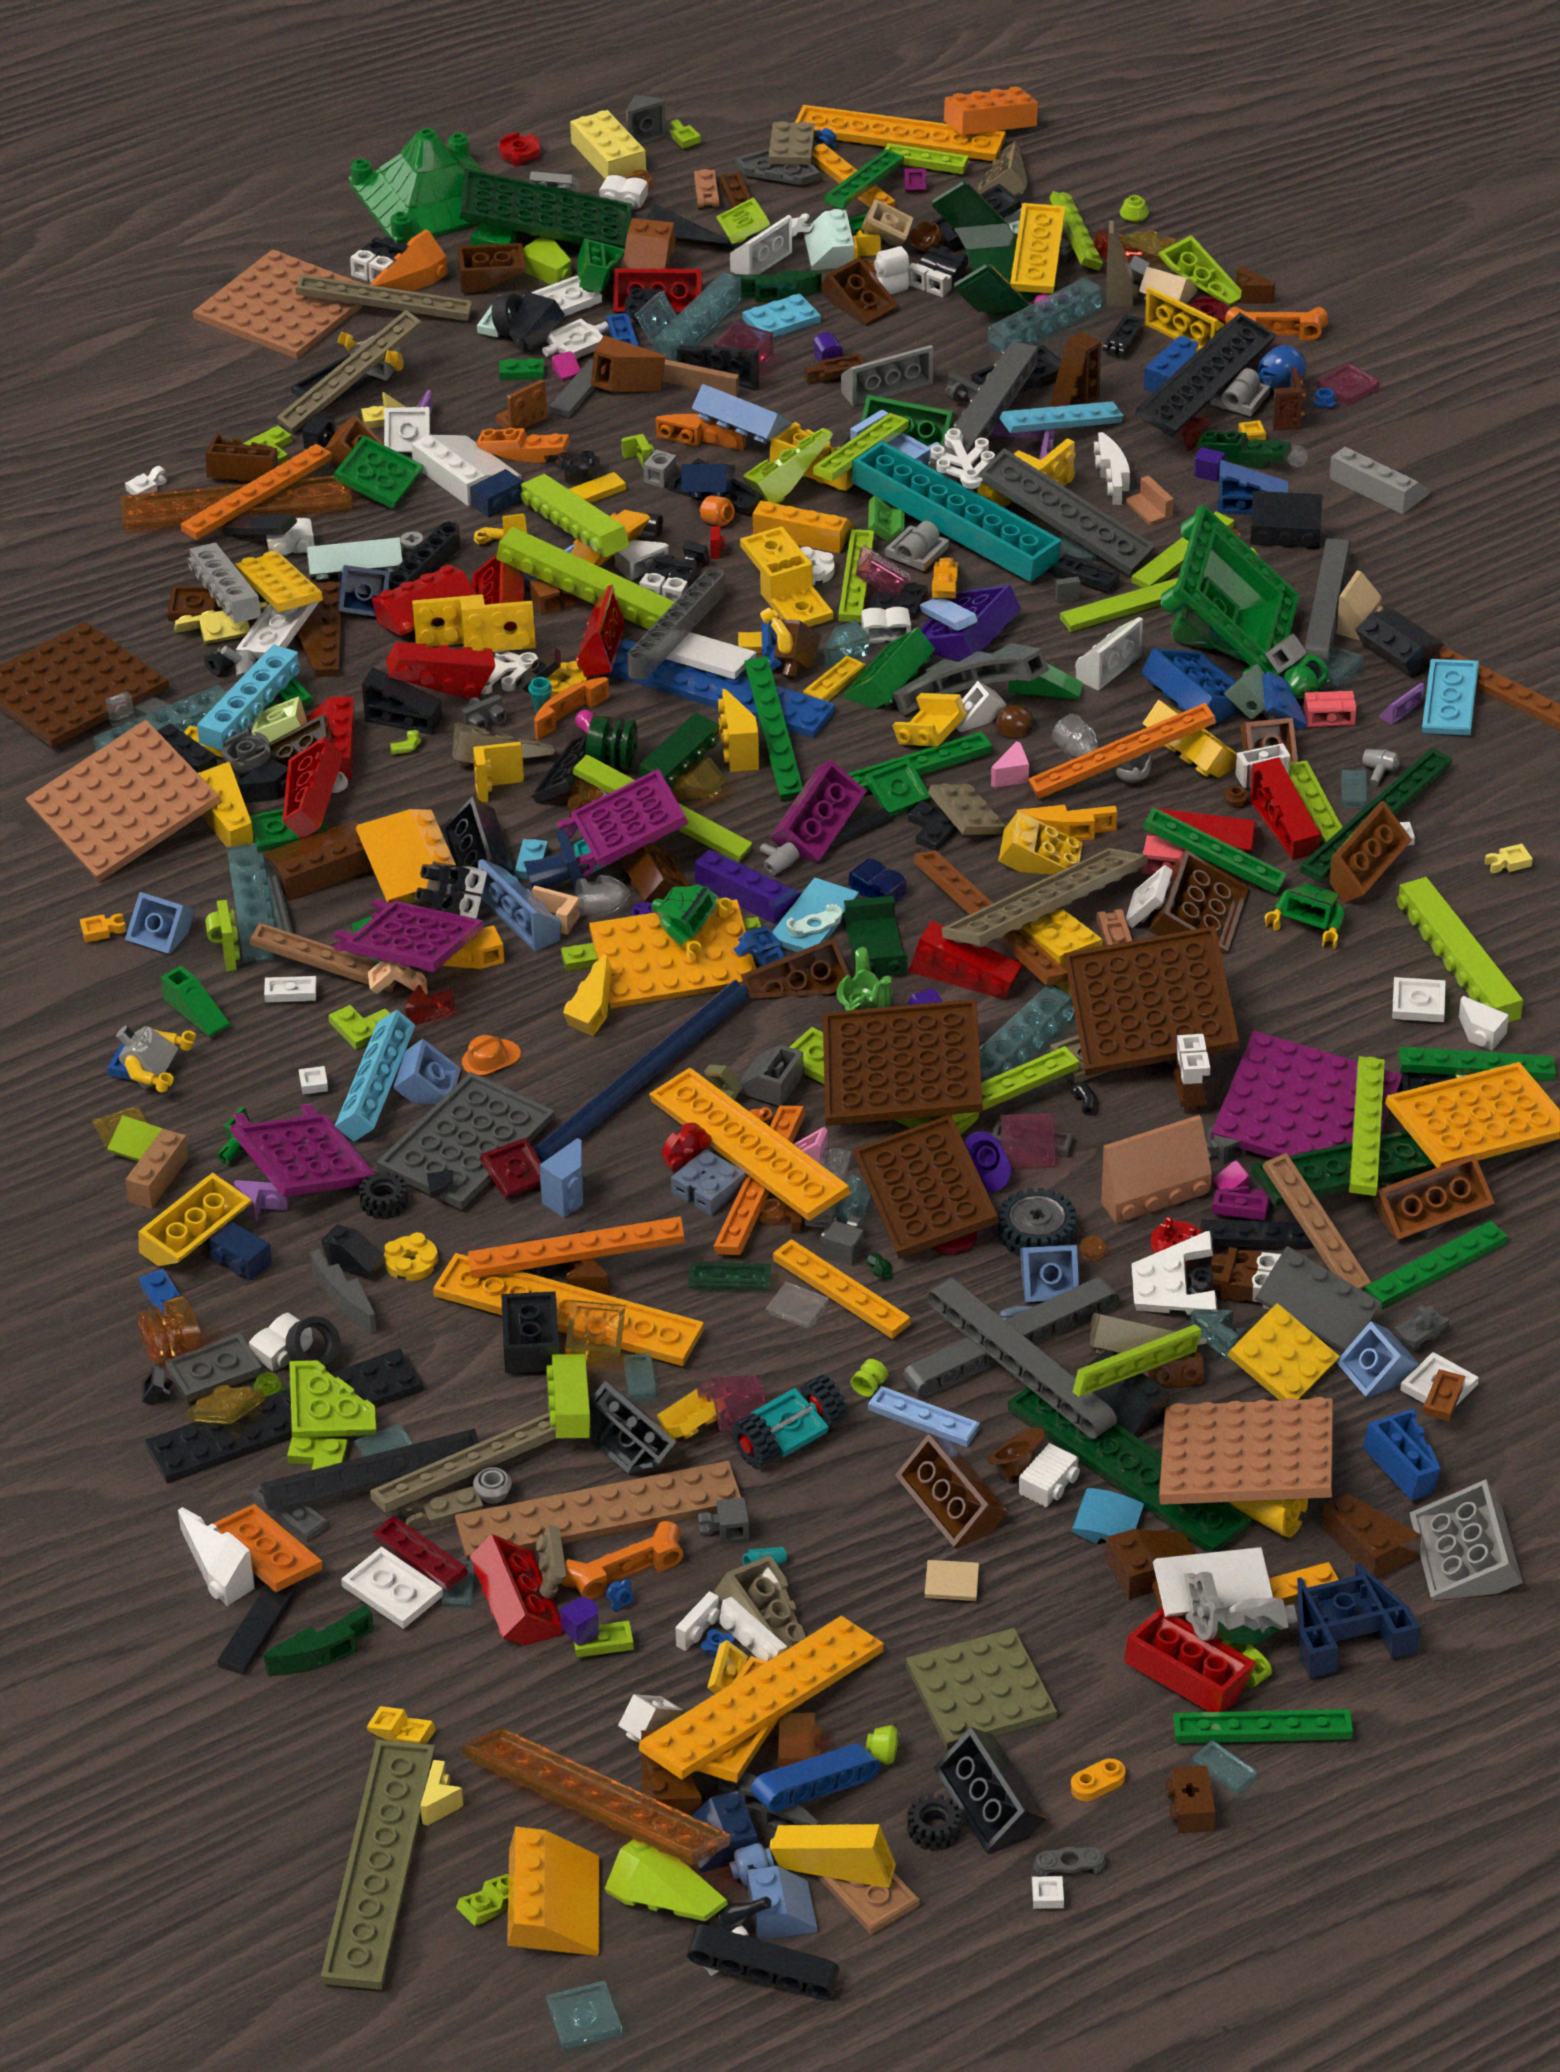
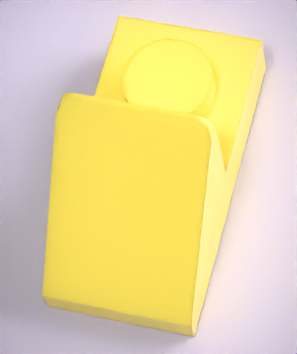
[361,392,405,428]
[421,1760,463,1826]

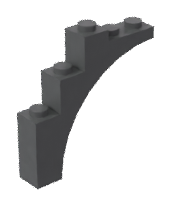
[892,643,1049,715]

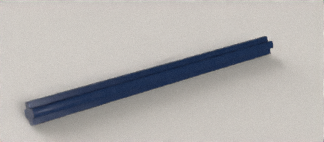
[534,980,749,1162]

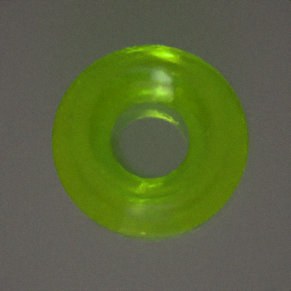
[254,1372,282,1398]

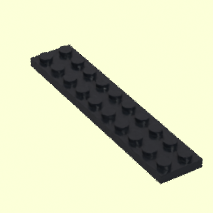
[1135,312,1277,438]
[145,1348,423,1484]

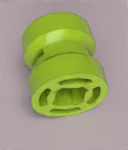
[850,1359,888,1397]

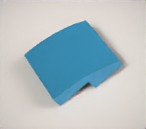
[1071,1488,1144,1544]

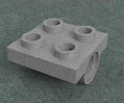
[1210,368,1270,416]
[885,521,949,571]

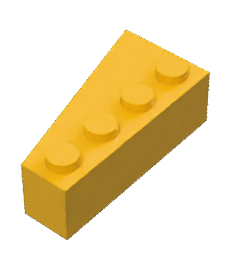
[769,422,855,491]

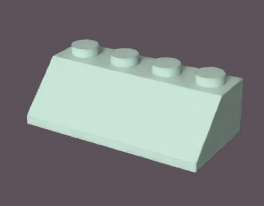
[307,537,403,581]

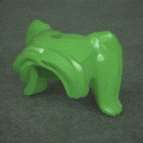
[837,947,892,1011]

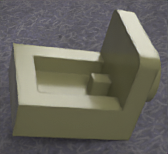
[704,1064,743,1101]

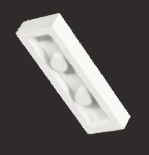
[718,1597,787,1661]

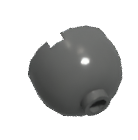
[222,732,271,777]

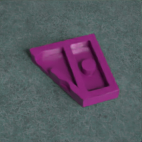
[1212,1186,1269,1220]

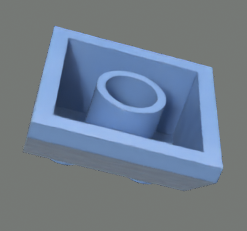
[125,892,195,954]
[394,1039,461,1105]
[540,1138,583,1218]
[1020,1245,1079,1302]
[1336,1321,1419,1398]
[747,1866,818,1940]

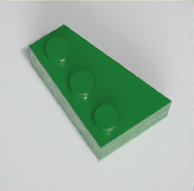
[470,223,519,246]
[577,238,625,293]

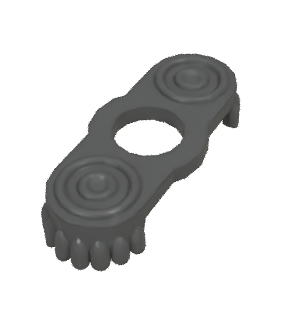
[1033,1847,1106,1877]

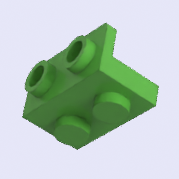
[868,495,905,541]

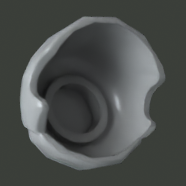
[1114,752,1151,783]

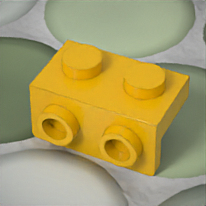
[657,1388,726,1439]

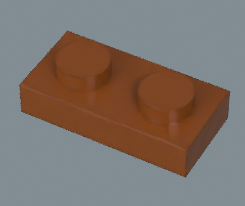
[1423,1369,1466,1422]

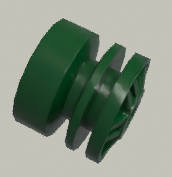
[585,715,638,771]

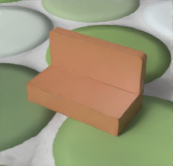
[1126,475,1174,525]

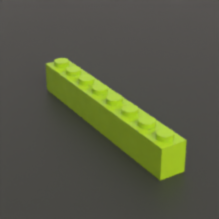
[521,474,630,557]
[496,527,675,630]
[1397,877,1523,1023]

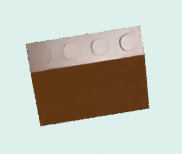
[262,819,373,901]
[1149,850,1249,954]

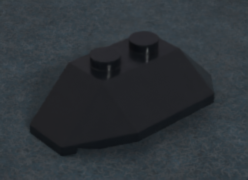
[589,1381,678,1475]

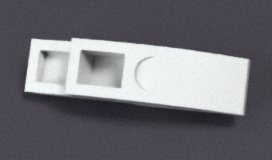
[1094,432,1130,505]

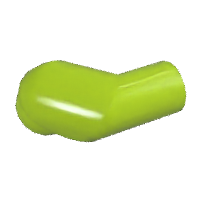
[390,730,421,755]

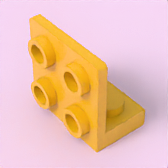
[473,742,524,802]

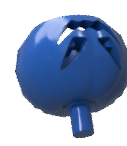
[1258,345,1307,391]

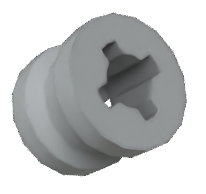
[400,532,424,559]

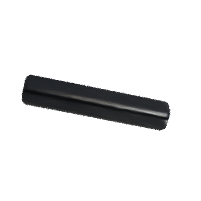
[830,808,890,847]

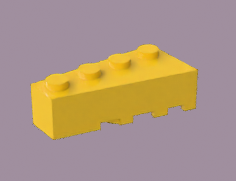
[198,762,254,854]

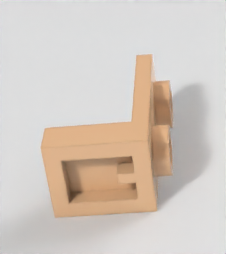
[532,886,580,935]
[368,961,428,997]

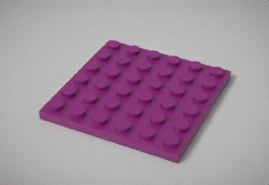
[1210,1030,1403,1158]

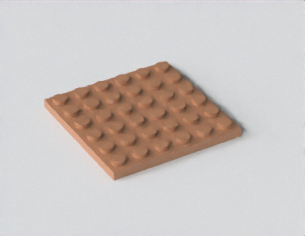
[193,249,364,359]
[25,719,221,883]
[1159,1397,1333,1505]

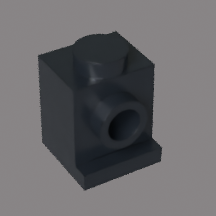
[302,415,336,449]

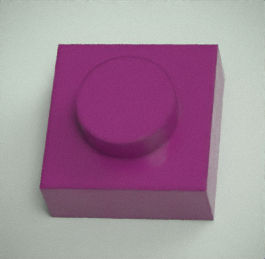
[904,168,926,191]

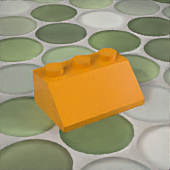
[571,510,650,566]

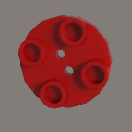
[1151,1216,1201,1265]

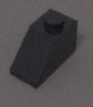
[237,758,288,803]
[321,1224,386,1277]

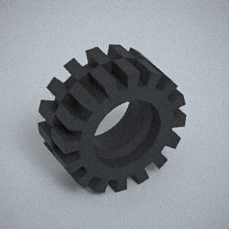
[359,1171,408,1220]
[907,1793,961,1851]

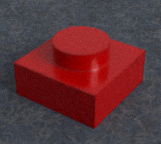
[710,526,725,559]

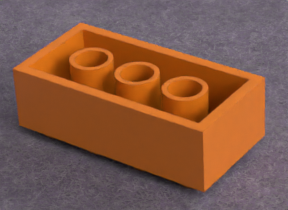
[944,87,1038,135]

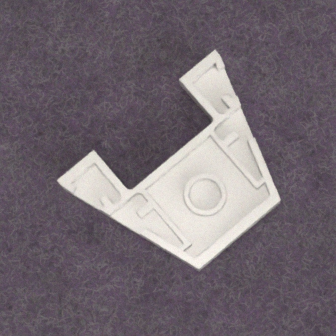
[1132,1231,1218,1316]

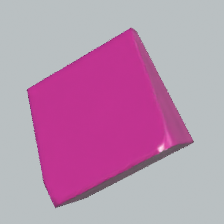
[552,351,580,381]
[1212,1161,1249,1189]

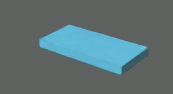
[1422,659,1479,735]
[772,877,859,952]

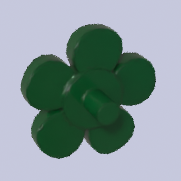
[866,1252,892,1279]

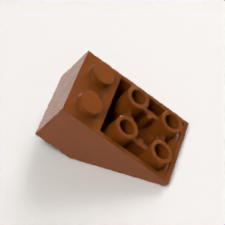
[590,335,666,392]

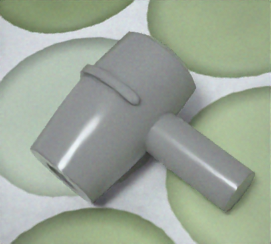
[221,646,256,681]
[1363,749,1400,786]
[760,842,799,876]

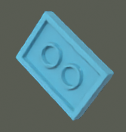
[742,294,821,341]

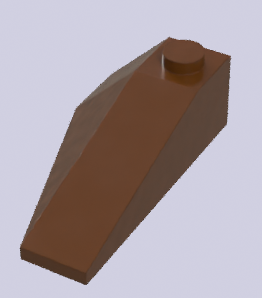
[740,937,851,999]

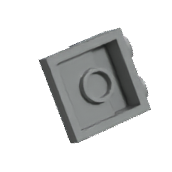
[530,171,580,192]

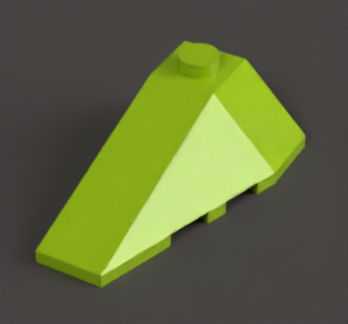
[1158,235,1241,306]

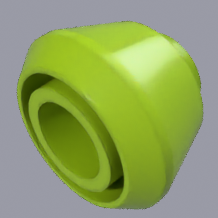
[1120,195,1149,223]
[866,1725,898,1765]

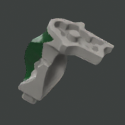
[1184,1572,1297,1645]

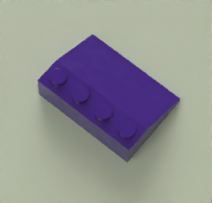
[920,585,1021,661]

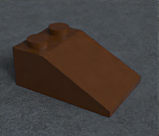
[457,243,526,293]
[820,257,899,326]
[1105,1529,1196,1600]

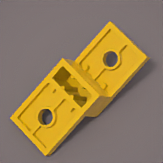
[978,438,1075,508]
[740,526,833,627]
[412,594,536,652]
[1021,909,1103,998]

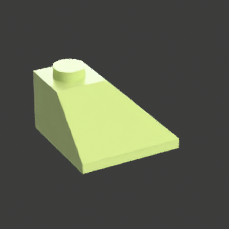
[252,696,307,743]

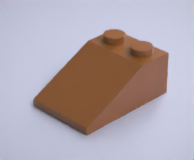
[622,218,676,269]

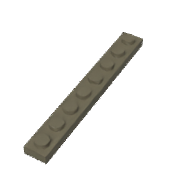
[296,274,472,321]
[277,310,422,434]
[370,1412,556,1513]

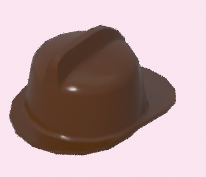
[987,1428,1045,1482]

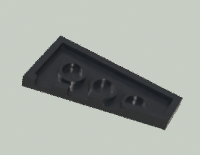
[677,345,759,391]
[667,458,764,515]
[532,733,587,803]

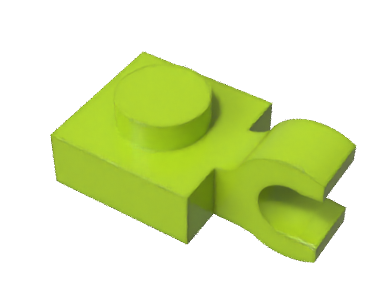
[670,119,701,149]

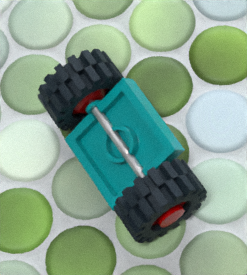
[731,1374,848,1468]

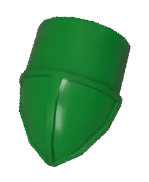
[1284,654,1329,699]

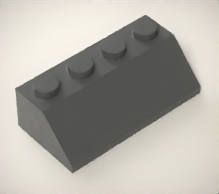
[1255,1246,1381,1353]

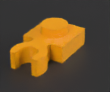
[79,914,126,943]

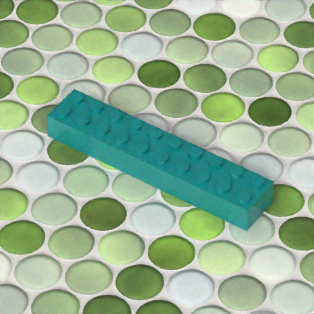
[851,441,1062,582]

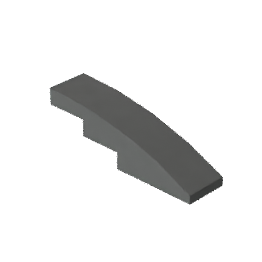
[310,1249,377,1334]
[717,1771,818,1830]

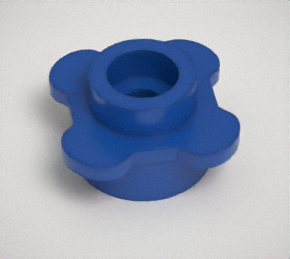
[816,128,837,149]
[1313,388,1336,408]
[606,1579,635,1612]
[701,1629,734,1658]

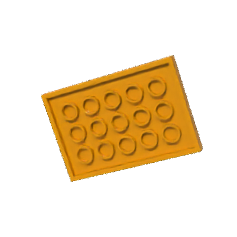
[589,899,756,1009]
[1385,1062,1560,1168]

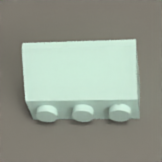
[804,209,854,270]

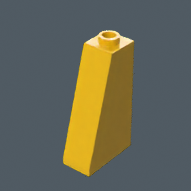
[770,1824,896,1888]

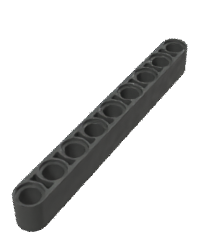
[1305,539,1350,663]
[628,568,725,680]
[902,1277,1120,1398]
[927,1278,1117,1439]

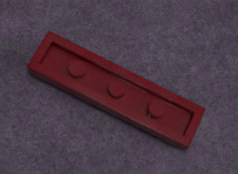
[373,1516,468,1591]

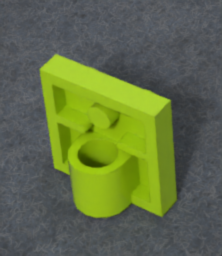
[205,900,240,971]

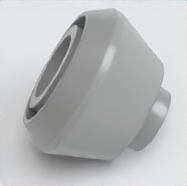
[473,1468,512,1504]

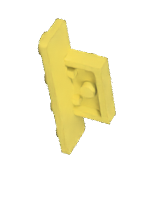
[175,602,268,645]

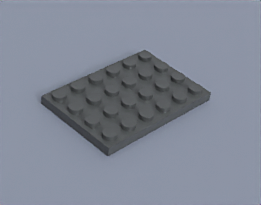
[376,1072,555,1210]

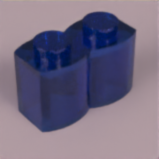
[849,858,907,901]

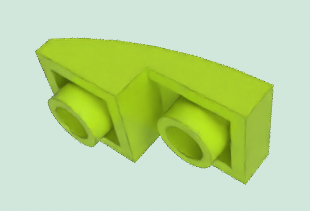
[456,1874,509,1926]

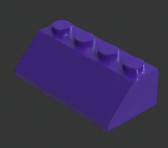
[695,850,802,924]

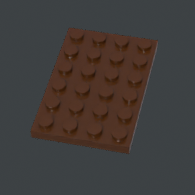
[852,1114,999,1259]

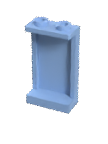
[850,410,941,466]

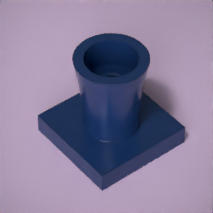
[523,829,587,898]

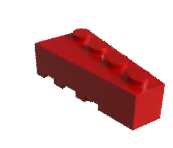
[386,642,496,700]
[282,736,344,839]
[1250,757,1322,861]
[908,920,1022,1000]

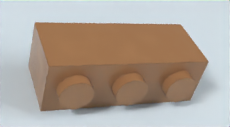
[125,1129,189,1209]

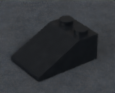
[501,1291,559,1373]

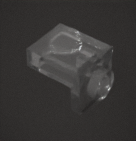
[106,692,136,727]

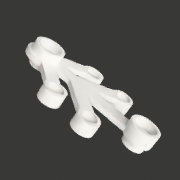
[931,428,995,489]
[481,651,538,694]

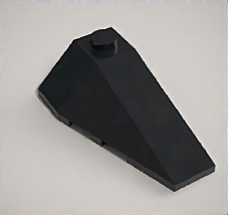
[646,203,732,247]

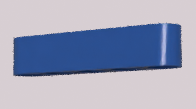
[750,1743,881,1812]

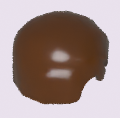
[908,220,943,253]
[996,705,1033,738]

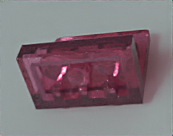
[855,545,910,595]
[999,1113,1055,1167]
[697,1375,766,1432]

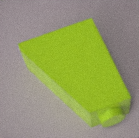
[523,236,572,285]

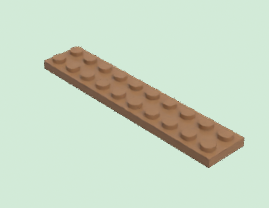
[455,1461,741,1563]

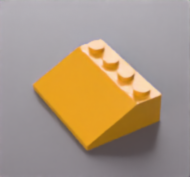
[356,809,460,903]
[507,1827,599,1956]

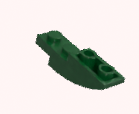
[734,270,822,302]
[1197,430,1292,469]
[263,1605,374,1676]

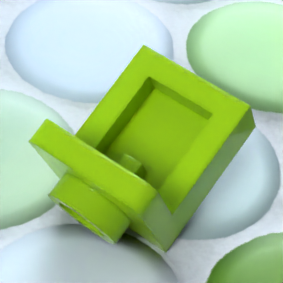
[622,434,654,469]

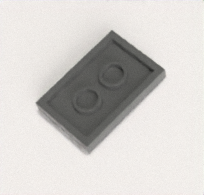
[164,1332,263,1403]

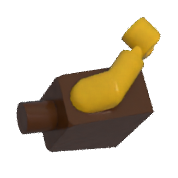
[760,608,822,679]

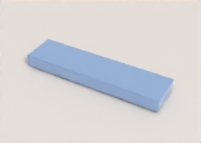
[919,598,978,631]
[868,1386,980,1447]

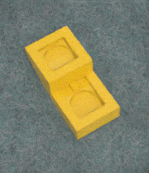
[367,1706,436,1744]

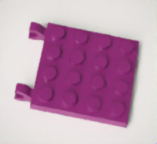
[557,769,689,876]
[333,899,483,972]
[230,1103,376,1197]

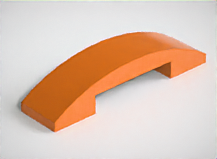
[534,677,609,740]

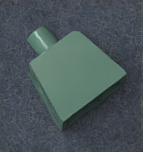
[1224,664,1276,720]

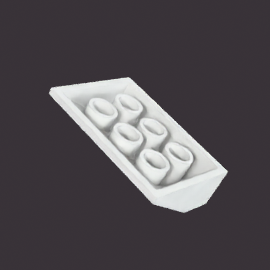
[411,435,522,506]

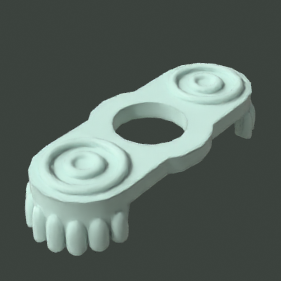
[786,904,842,938]

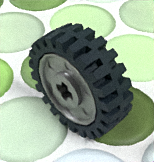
[998,1188,1077,1257]

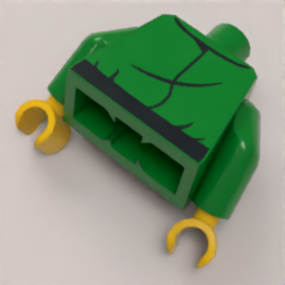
[652,884,732,961]
[1265,884,1345,950]

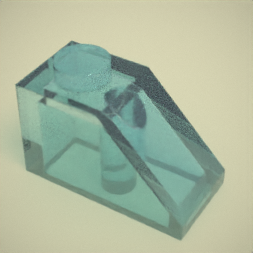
[825,620,869,668]

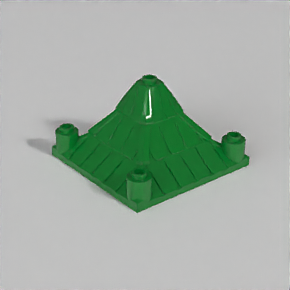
[348,128,484,245]
[1161,504,1300,676]

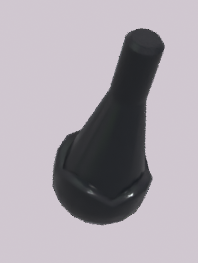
[709,1896,772,1931]

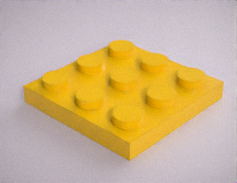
[1227,1303,1340,1401]

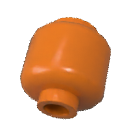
[700,495,735,527]

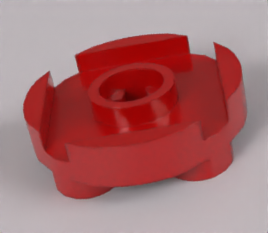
[498,133,540,166]
[662,1122,712,1173]

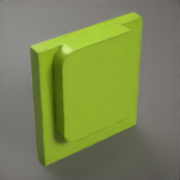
[107,1115,163,1162]

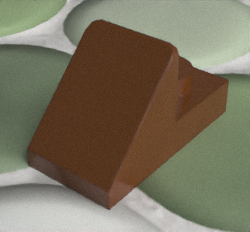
[1236,266,1275,304]
[567,1258,610,1295]

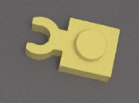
[1485,844,1533,873]

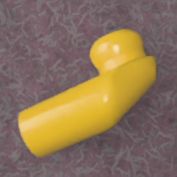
[474,527,504,545]

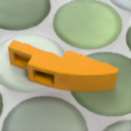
[932,558,959,598]
[1017,805,1117,841]

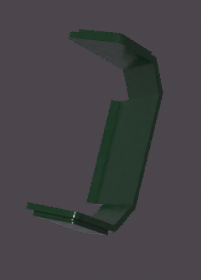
[931,181,1060,314]

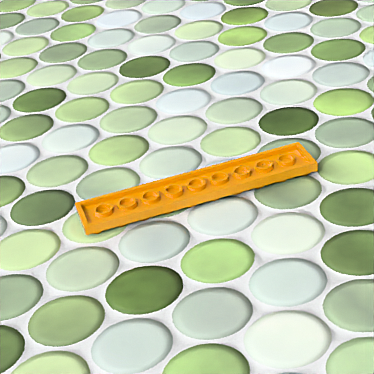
[795,105,1006,161]
[649,1068,851,1221]
[433,1253,704,1366]
[639,1616,884,1780]

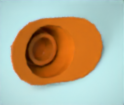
[462,1035,521,1076]

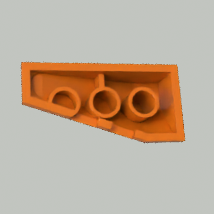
[370,230,448,291]

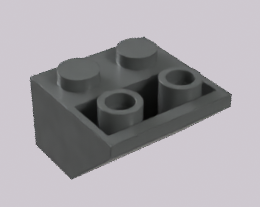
[739,1044,804,1106]

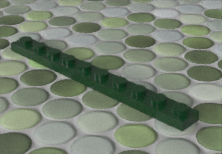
[1300,748,1453,883]

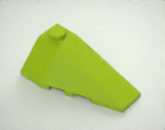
[743,428,833,504]
[605,1832,728,1921]

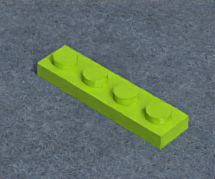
[884,143,969,174]

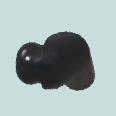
[1071,1082,1097,1116]

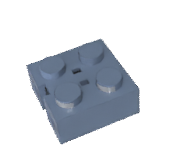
[671,1149,746,1216]

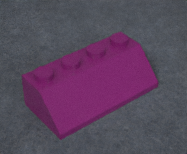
[769,759,867,862]

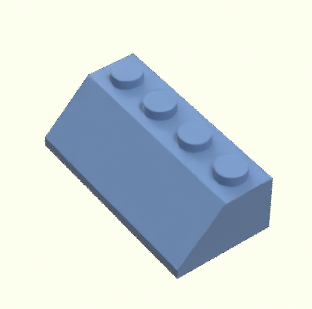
[692,384,793,444]
[478,859,561,952]

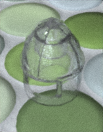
[1052,714,1098,760]
[575,875,630,916]

